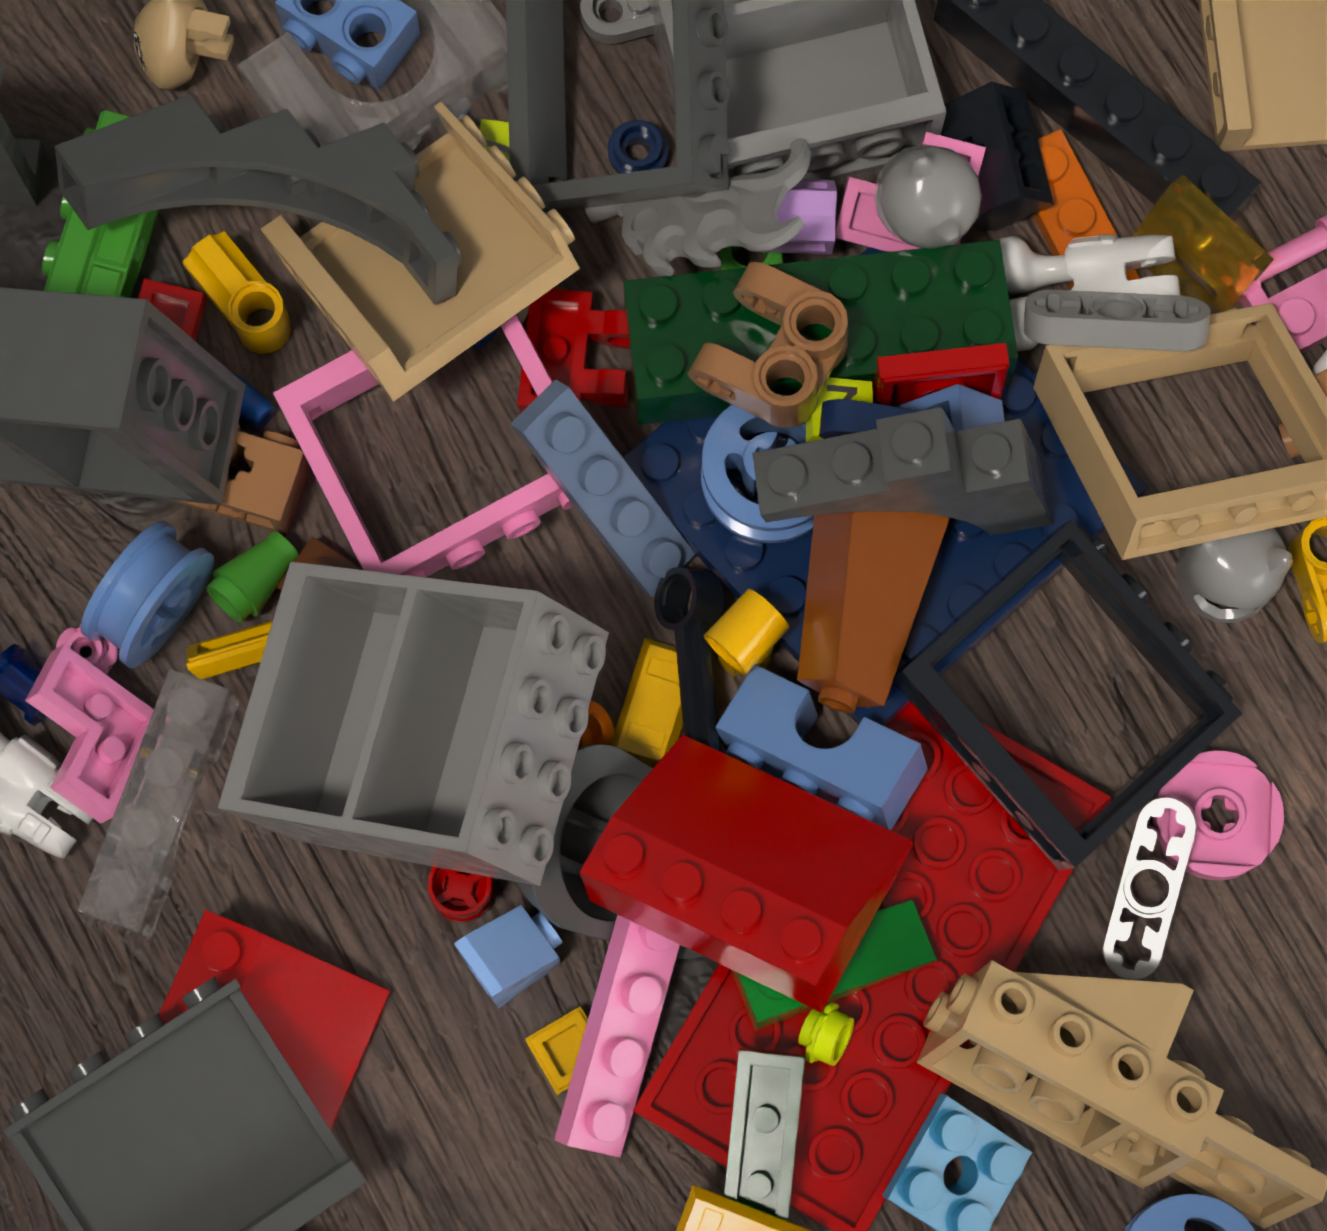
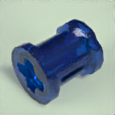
[0,644,47,726]

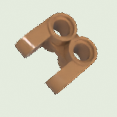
[687,262,848,428]

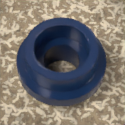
[608,120,668,174]

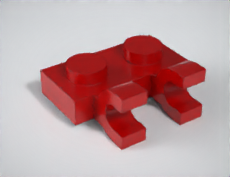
[517,289,630,412]

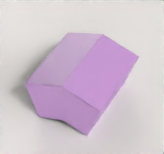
[754,179,837,254]

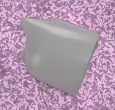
[874,144,982,249]
[1176,528,1293,623]

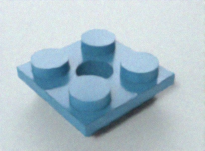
[882,1093,1032,1231]

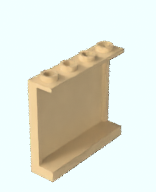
[261,102,580,402]

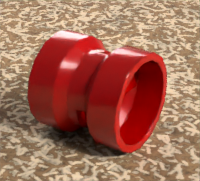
[427,867,494,923]

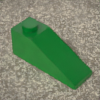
[732,900,937,1031]

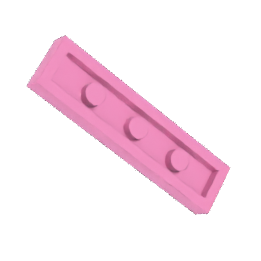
[554,914,680,1158]

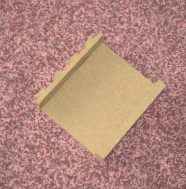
[1198,0,1327,151]

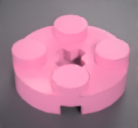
[1152,751,1284,880]

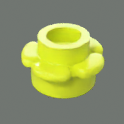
[798,1002,854,1066]

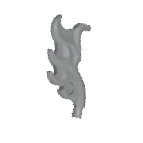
[585,138,811,276]

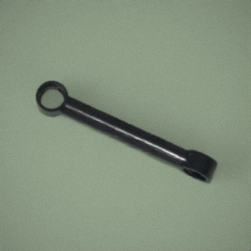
[654,567,724,751]

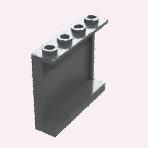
[3,976,366,1231]

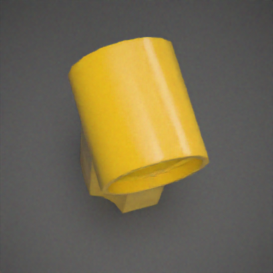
[182,231,292,354]
[703,589,789,677]

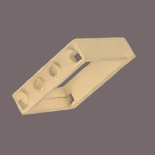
[1033,303,1327,560]

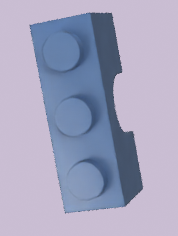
[716,665,928,830]

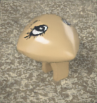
[133,0,234,90]

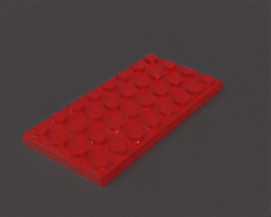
[633,703,1111,1231]

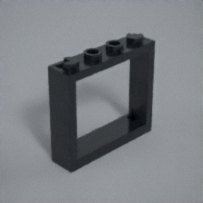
[893,520,1242,871]

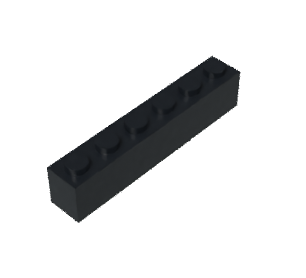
[933,0,1261,250]

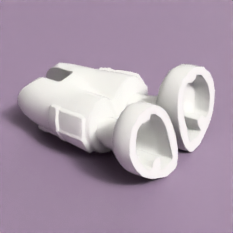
[998,234,1181,352]
[0,732,93,859]

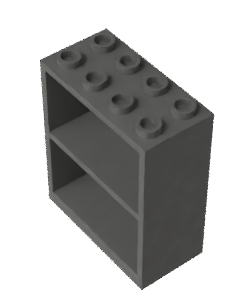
[0,287,246,505]

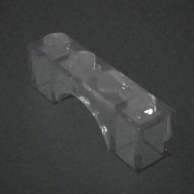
[77,669,239,941]

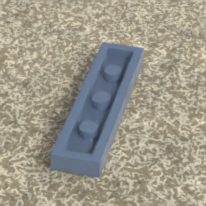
[510,379,695,597]

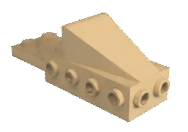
[916,960,1327,1229]

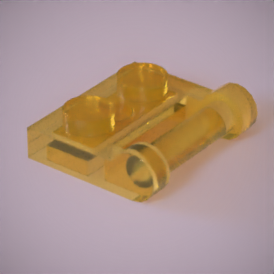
[1130,175,1274,314]

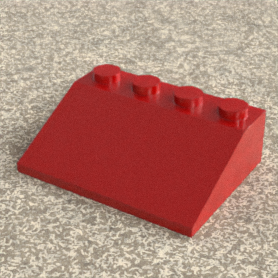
[579,735,913,1013]
[159,910,391,1130]

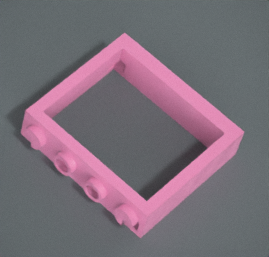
[273,314,574,578]

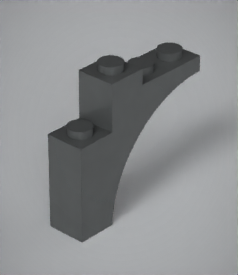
[752,407,1053,536]

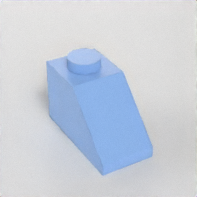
[454,905,563,1009]

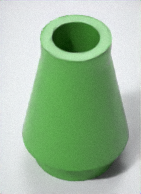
[206,531,299,623]

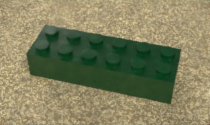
[623,240,1018,425]

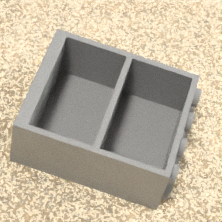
[648,0,946,180]
[218,561,609,886]

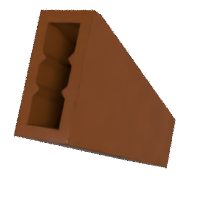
[797,511,950,713]

